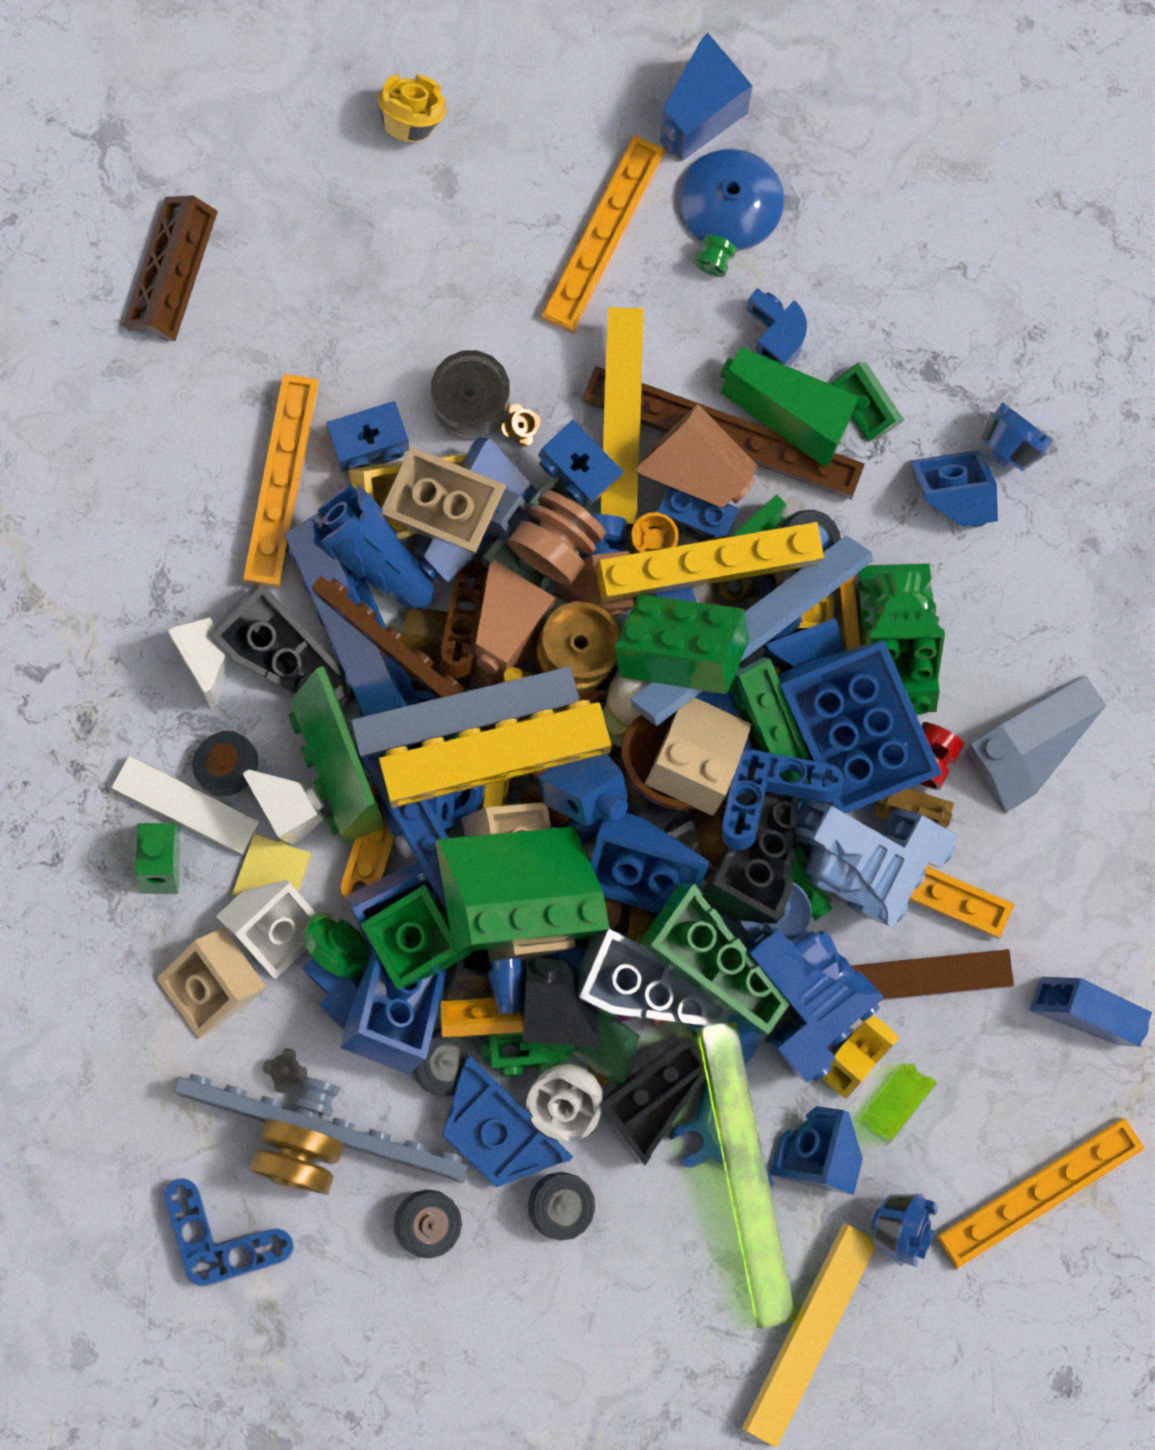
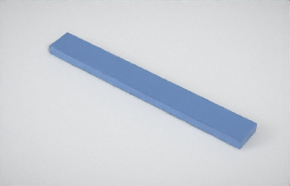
[630,535,873,726]

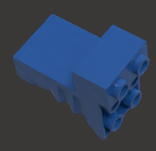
[743,924,884,1083]

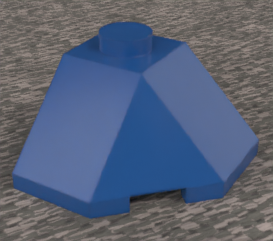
[770,1106,863,1195]

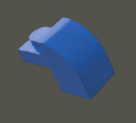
[746,288,807,367]

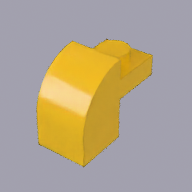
[821,1015,900,1099]

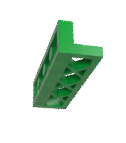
[729,657,811,803]

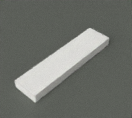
[111,756,260,856]

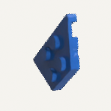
[441,1056,573,1187]

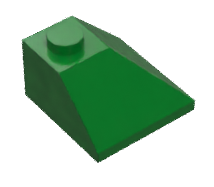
[361,885,472,990]

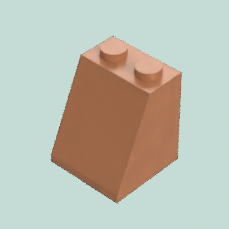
[636,404,758,508]
[471,560,555,688]

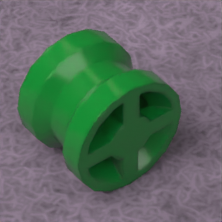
[693,234,737,277]

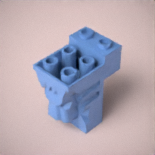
[794,799,958,928]

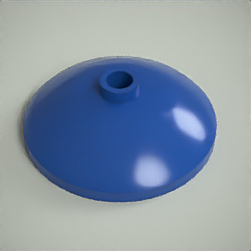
[678,149,784,251]

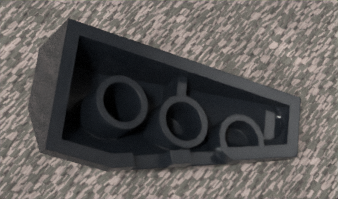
[209,583,356,710]
[702,775,799,924]

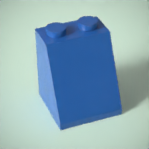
[660,33,753,161]

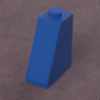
[1029,976,1152,1047]

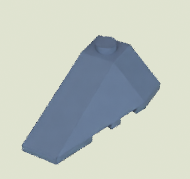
[577,929,729,1028]

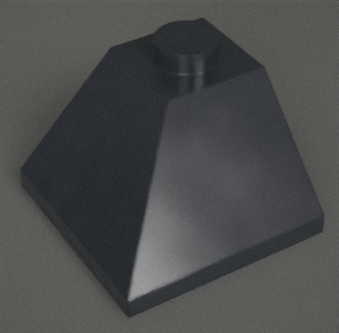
[521,958,599,1048]

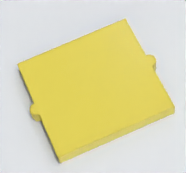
[232,834,312,897]

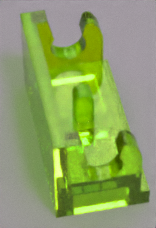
[858,1063,938,1145]

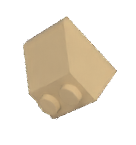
[157,927,266,1039]

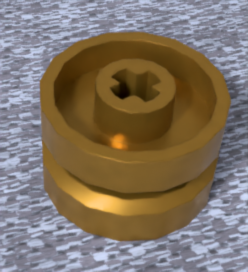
[534,601,621,695]
[249,1119,344,1195]

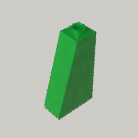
[719,346,859,467]

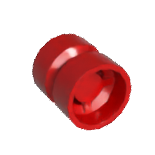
[919,722,964,790]

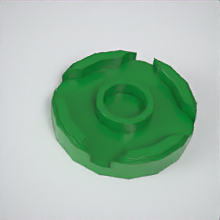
[302,913,370,979]

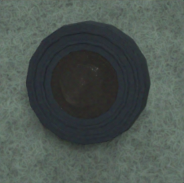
[412,1029,478,1096]
[527,1172,595,1241]

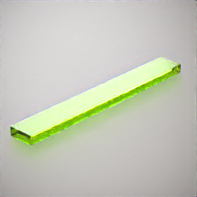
[697,1021,796,1329]

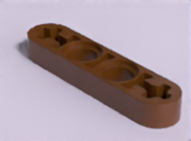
[439,561,488,678]

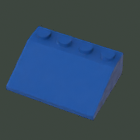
[780,639,942,814]

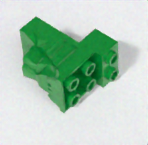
[855,563,945,715]

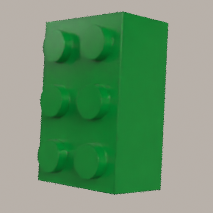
[615,594,750,694]

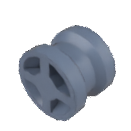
[295,1077,340,1117]

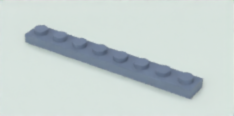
[174,1074,468,1183]

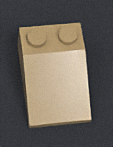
[381,447,506,553]
[645,697,752,815]

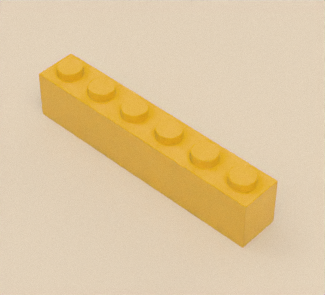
[595,522,824,603]
[379,700,611,809]

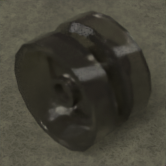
[431,350,510,440]

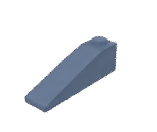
[965,675,1106,813]

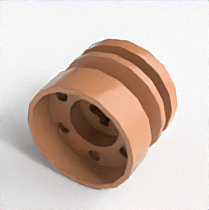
[507,490,606,586]

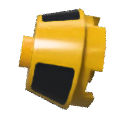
[378,73,447,142]

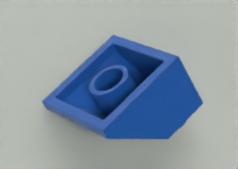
[910,450,998,527]
[762,619,844,672]

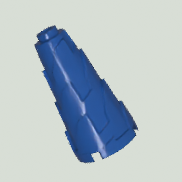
[307,485,433,610]

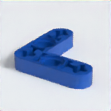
[722,750,844,850]
[165,1178,294,1287]

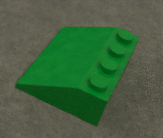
[288,666,386,843]
[435,826,610,953]

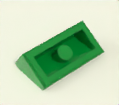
[831,362,904,442]

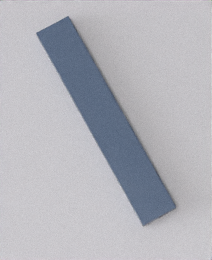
[351,666,579,758]

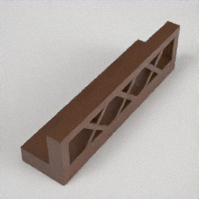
[123,195,218,341]

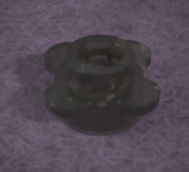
[263,1048,307,1093]

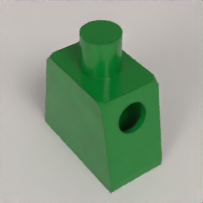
[136,823,181,894]

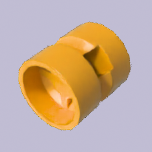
[630,512,679,555]

